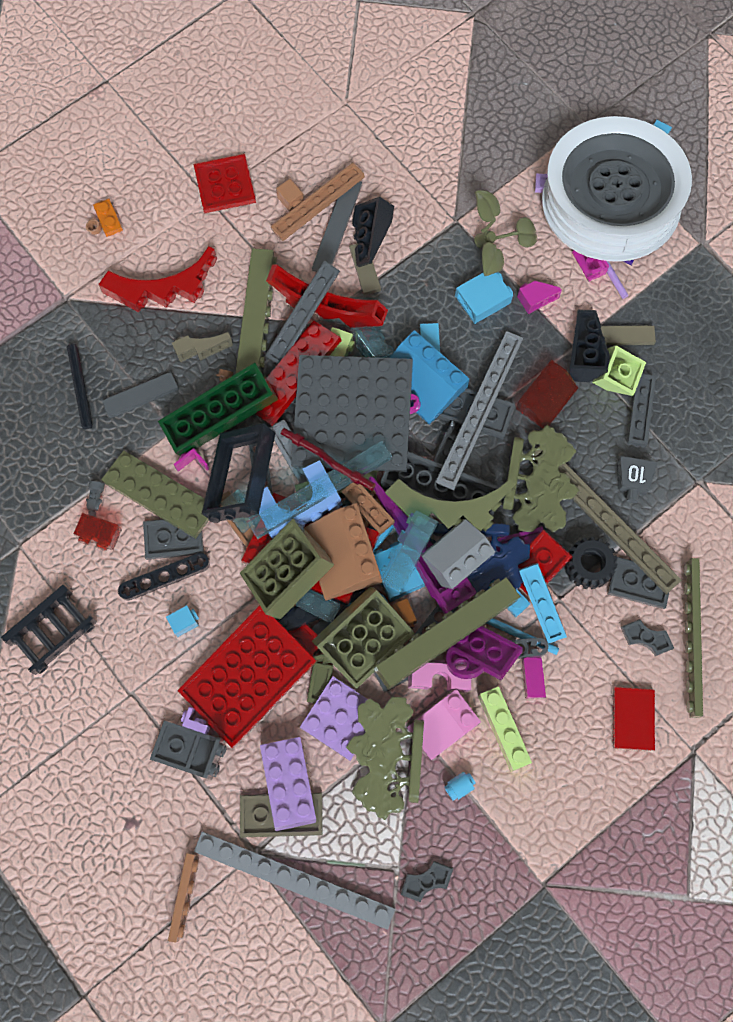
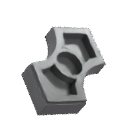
[621,619,674,656]
[400,861,454,902]

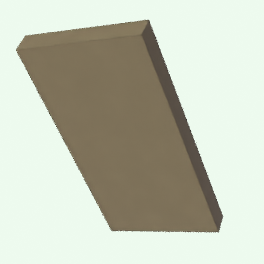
[240,793,323,838]

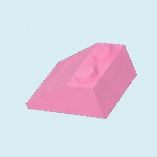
[407,689,481,760]

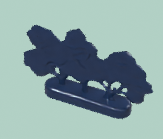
[428,524,530,593]

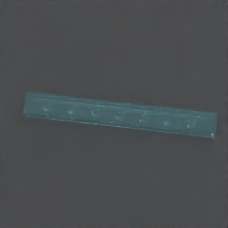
[247,441,393,539]

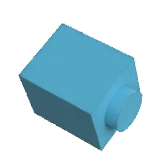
[166,606,199,637]

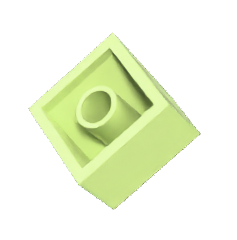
[592,346,646,396]

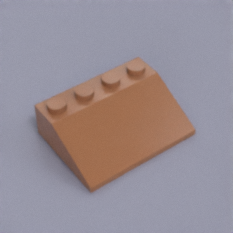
[304,503,382,601]

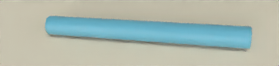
[486,618,559,655]

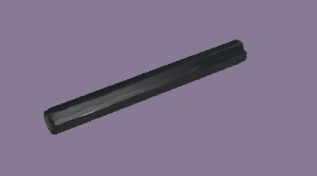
[67,344,92,430]

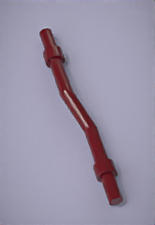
[280,428,376,491]

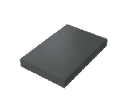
[143,519,204,560]
[607,557,674,609]

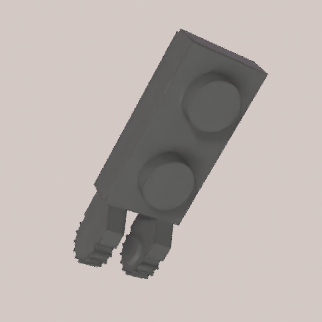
[433,421,462,465]

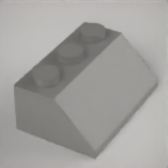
[421,519,495,589]

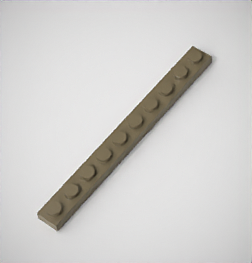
[531,450,682,595]

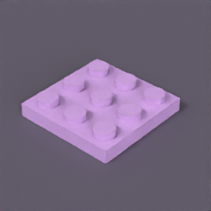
[300,677,368,761]

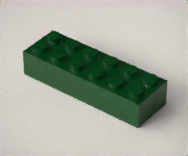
[158,363,278,456]

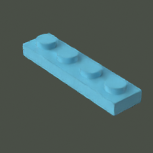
[519,563,567,644]

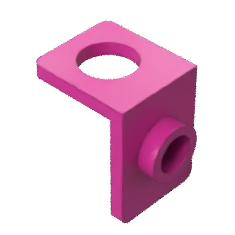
[174,448,209,472]

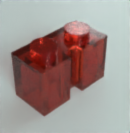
[73,513,122,551]

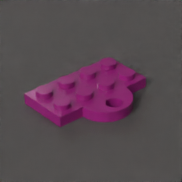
[446,626,523,680]

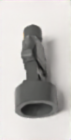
[86,481,105,519]

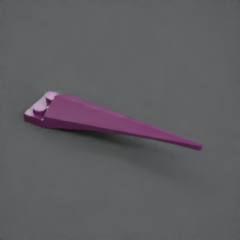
[369,476,477,614]

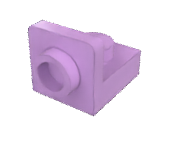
[181,707,210,735]

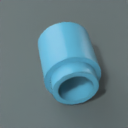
[444,772,476,801]

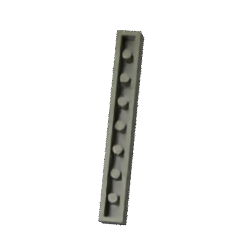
[236,248,277,373]
[375,578,520,690]

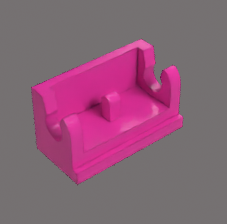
[572,250,609,282]

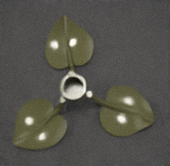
[474,190,537,276]

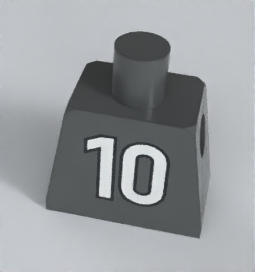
[617,456,657,503]

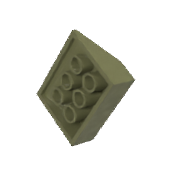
[240,518,334,620]
[312,586,415,689]

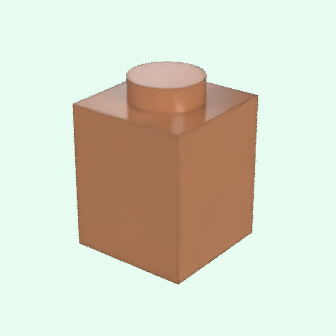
[276,179,304,212]

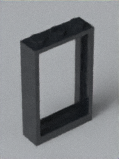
[201,423,276,523]

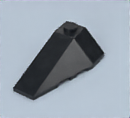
[352,197,395,267]
[570,310,610,382]

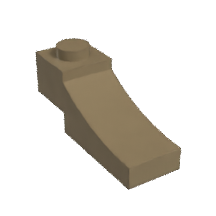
[172,332,233,362]

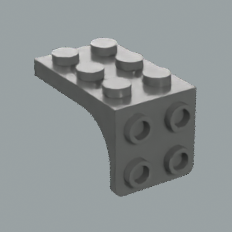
[150,720,227,780]

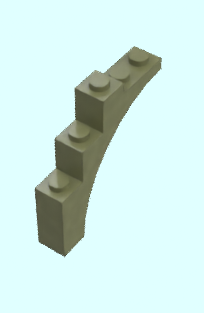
[385,479,516,532]

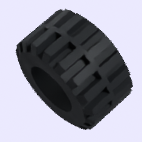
[565,537,617,589]

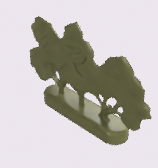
[503,425,579,532]
[346,697,424,820]

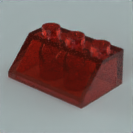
[516,360,578,428]

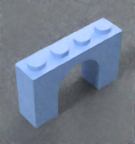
[259,460,343,539]

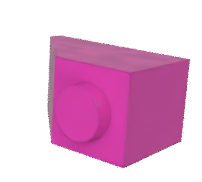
[517,281,562,314]

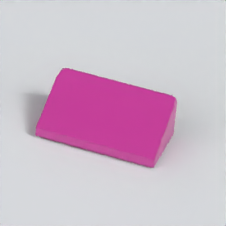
[522,657,546,699]

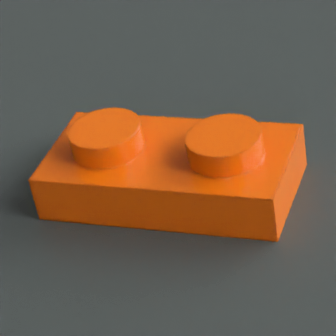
[93,199,123,237]

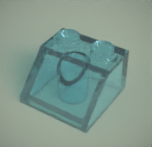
[355,327,394,358]

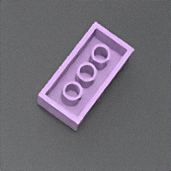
[260,737,316,831]

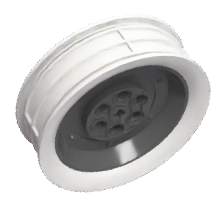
[542,116,692,262]

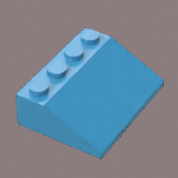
[389,330,469,425]

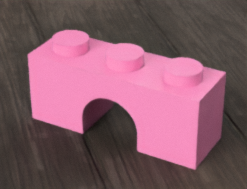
[408,660,471,693]

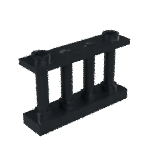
[1,585,97,675]

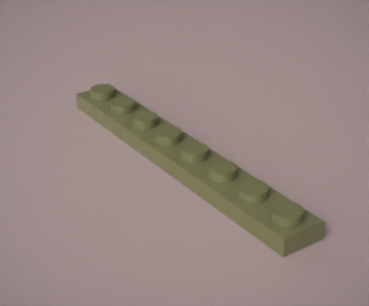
[684,558,703,718]

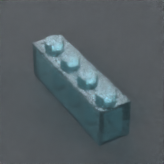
[380,510,439,593]

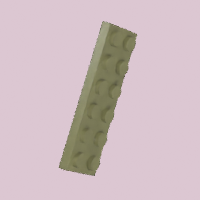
[101,451,209,539]

